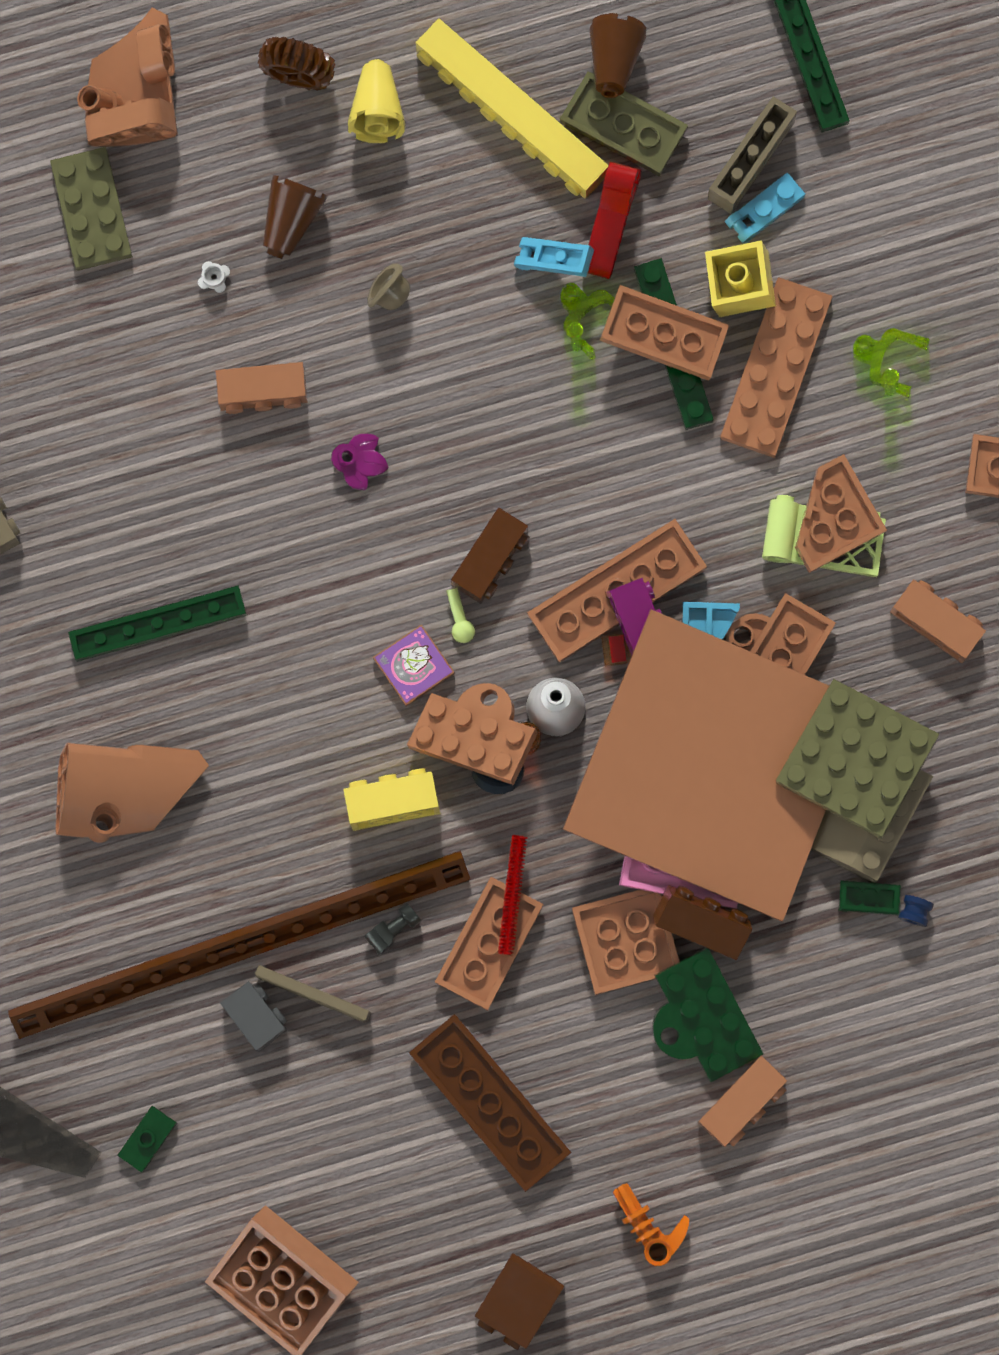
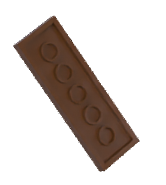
[409,1014,572,1192]

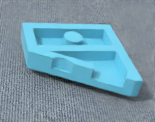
[682,602,740,640]

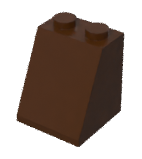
[475,1253,565,1350]

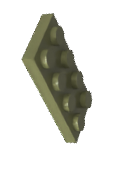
[560,71,688,177]
[50,147,133,271]

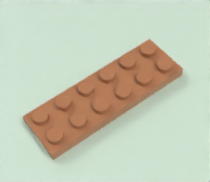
[720,277,832,458]
[527,519,707,663]

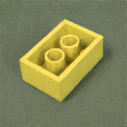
[343,768,441,831]

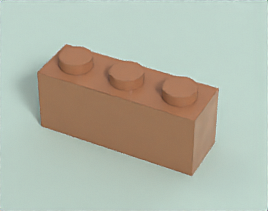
[216,362,308,414]
[890,579,986,663]
[698,1056,787,1147]

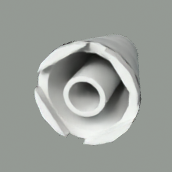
[526,678,585,736]

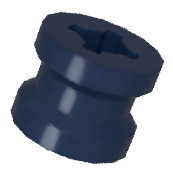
[898,895,934,927]

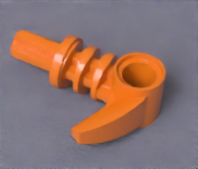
[613,1183,689,1266]

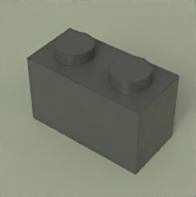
[220,981,287,1052]

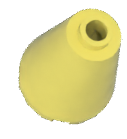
[348,59,405,143]

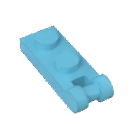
[725,173,805,244]
[514,237,594,277]

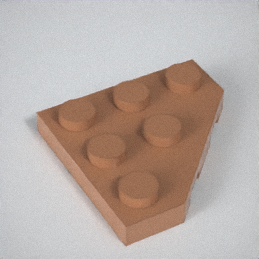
[795,454,887,573]

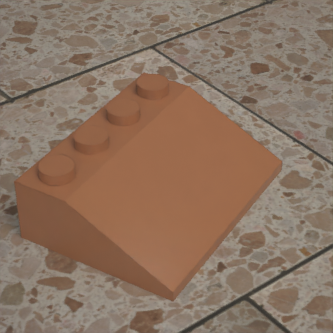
[205,1205,359,1355]

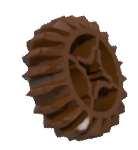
[258,37,336,91]

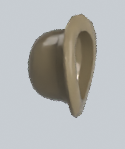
[367,264,410,310]

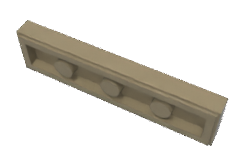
[255,965,371,1023]

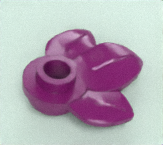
[331,433,389,490]

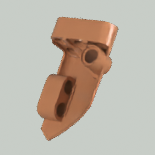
[77,7,178,147]
[56,743,209,843]

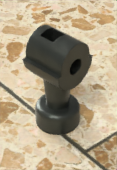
[364,903,421,956]

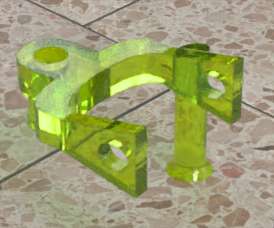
[560,283,615,360]
[853,328,930,398]

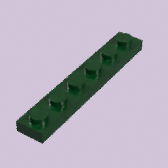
[774,0,850,133]
[634,258,714,431]
[68,585,247,662]

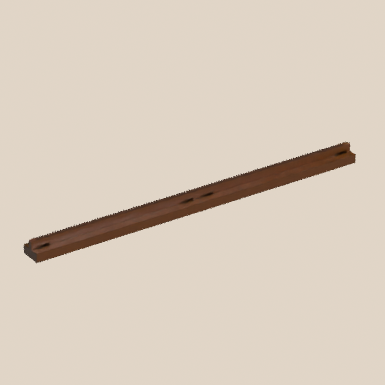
[8,851,471,1039]

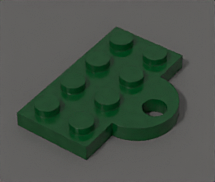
[652,948,764,1082]

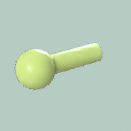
[446,588,475,643]

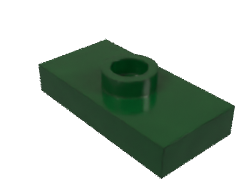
[838,880,901,916]
[117,1106,177,1173]

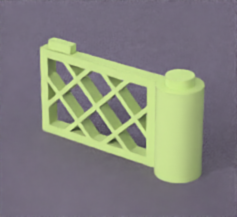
[762,495,886,577]

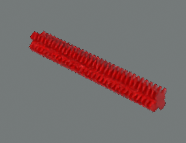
[498,835,528,956]

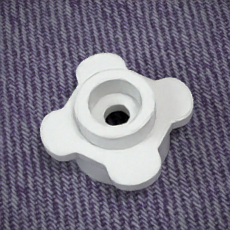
[198,261,230,293]

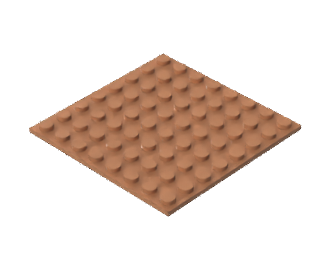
[562,609,829,922]

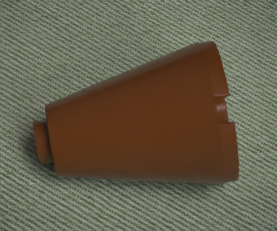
[589,13,647,98]
[263,175,327,259]

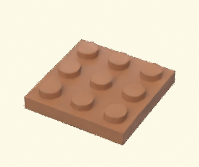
[572,890,679,995]

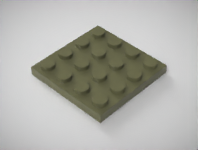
[776,679,939,839]

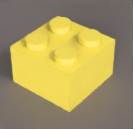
[705,240,776,317]

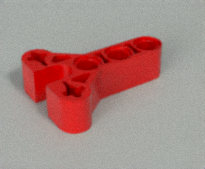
[588,162,642,280]

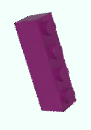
[606,578,662,655]

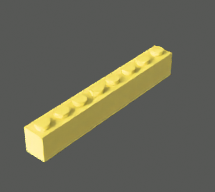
[416,18,608,199]

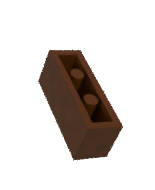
[451,507,530,604]
[653,885,753,960]

